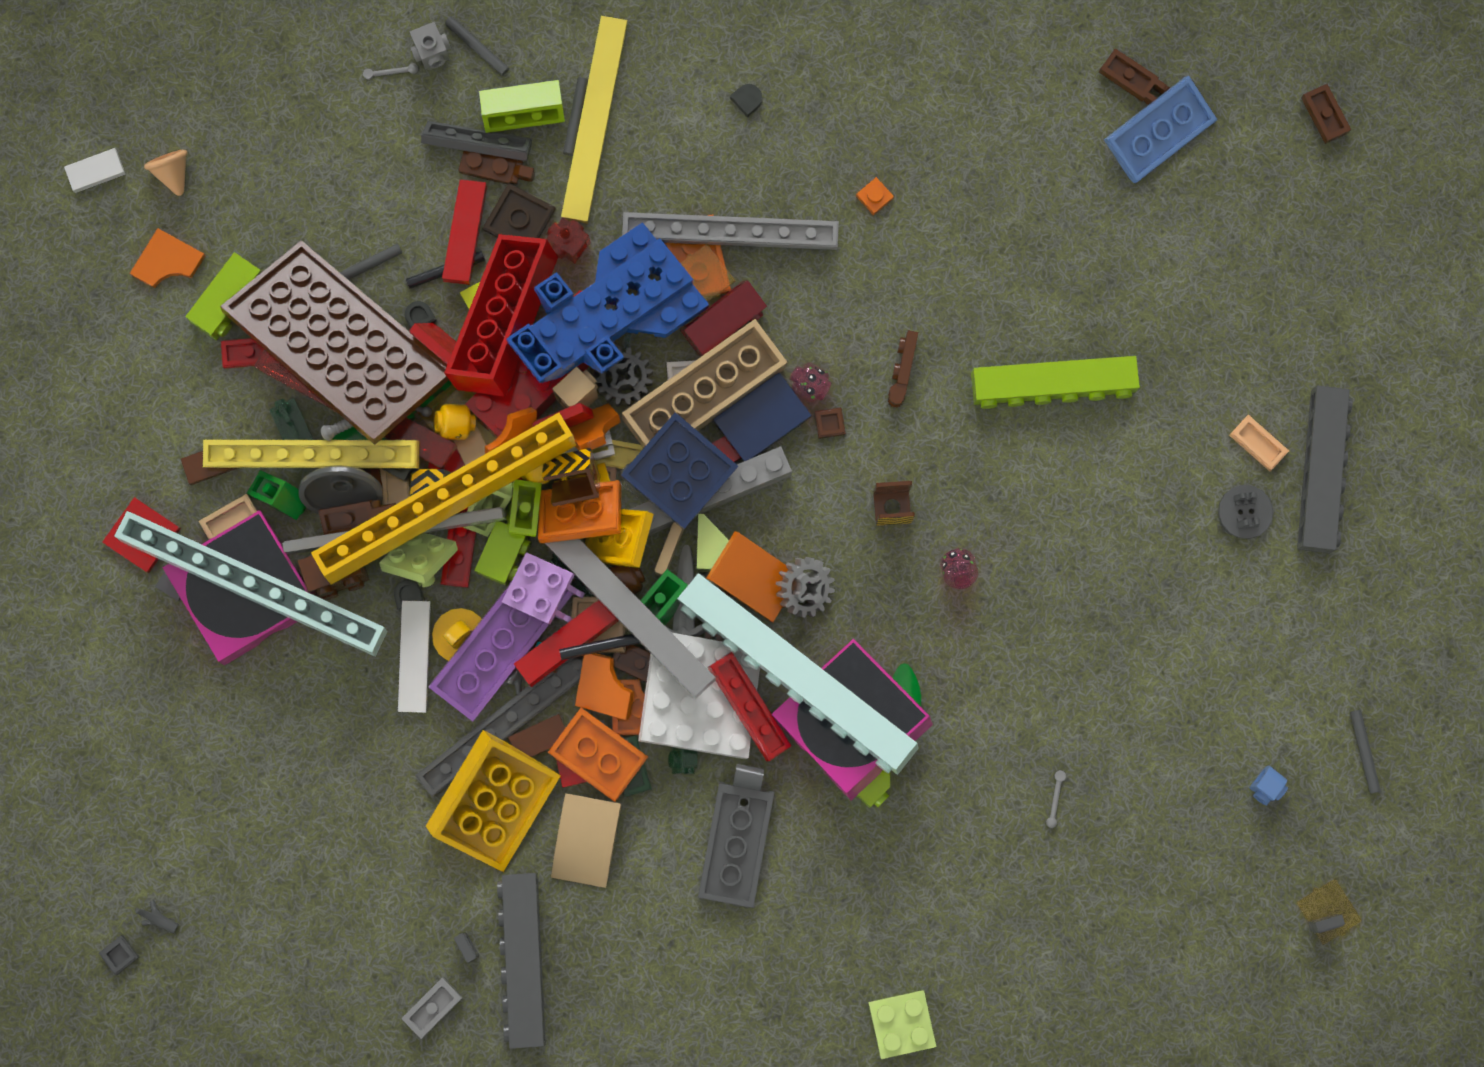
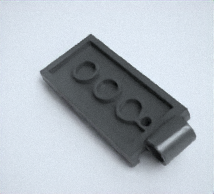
[698,764,774,908]

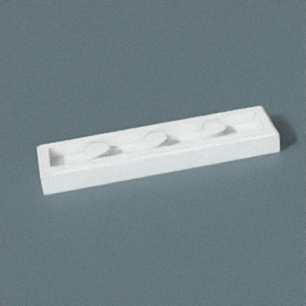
[398,601,431,713]

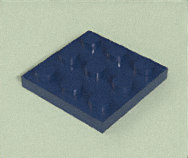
[621,412,739,530]

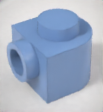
[1249,765,1288,806]

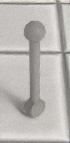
[363,63,418,80]
[1046,770,1066,828]

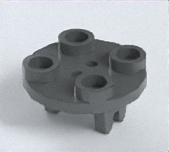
[1218,485,1273,539]

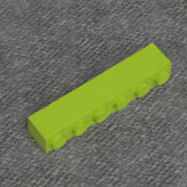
[971,356,1140,409]

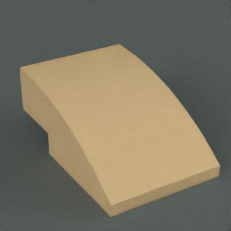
[551,793,622,888]

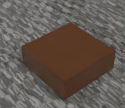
[814,407,846,439]

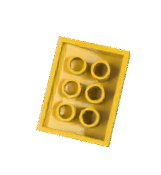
[426,730,561,872]

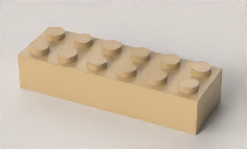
[622,319,788,448]

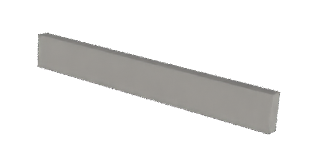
[622,212,839,250]
[282,507,507,554]
[545,539,716,699]

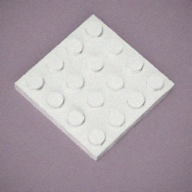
[638,632,760,759]

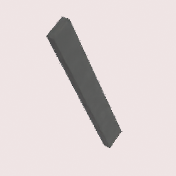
[415,652,606,797]

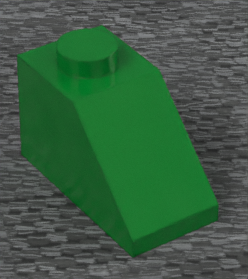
[246,470,306,520]
[640,569,688,626]

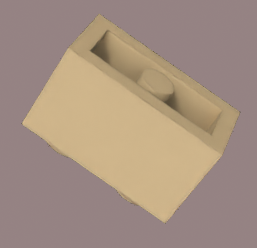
[553,367,599,409]

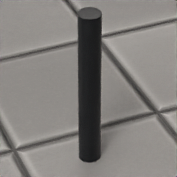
[406,250,485,289]
[559,634,640,660]

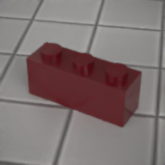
[680,280,767,356]

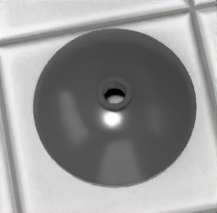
[299,465,383,514]

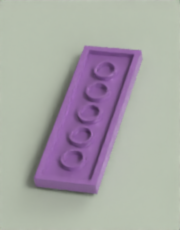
[428,581,573,722]

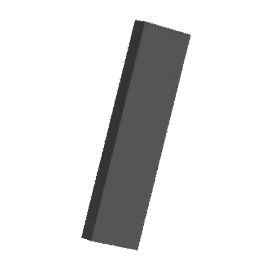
[421,121,532,161]

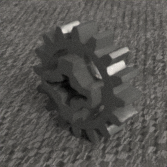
[594,347,653,407]

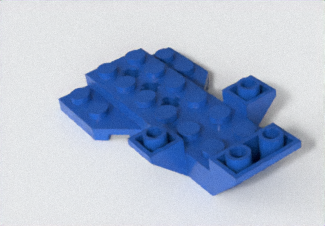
[506,222,709,383]

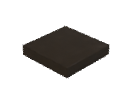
[482,183,556,238]

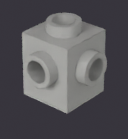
[410,22,451,69]

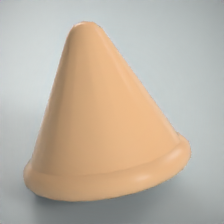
[144,149,188,196]

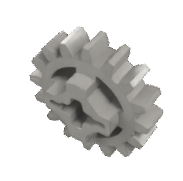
[776,557,835,618]

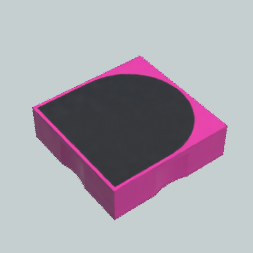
[162,510,309,666]
[772,639,933,801]

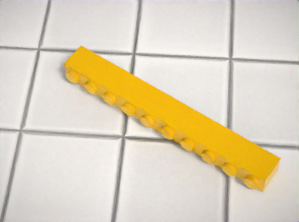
[311,413,576,585]

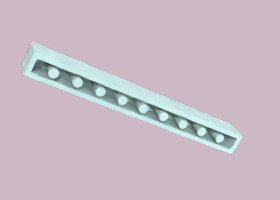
[114,511,388,657]
[677,573,919,775]

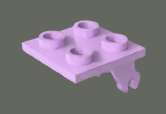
[502,552,585,624]

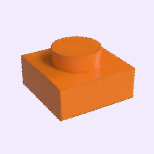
[856,177,894,216]

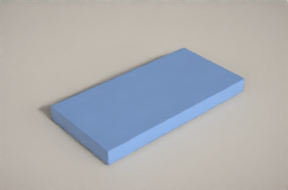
[1104,76,1217,183]

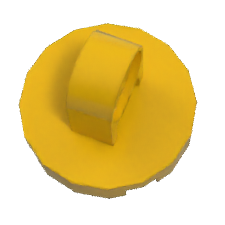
[432,608,482,661]

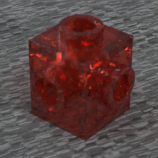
[547,217,591,264]

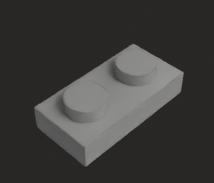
[401,977,463,1039]

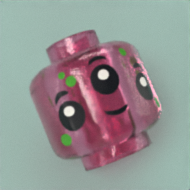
[789,362,832,402]
[940,548,979,589]

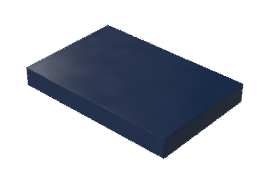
[713,372,812,462]

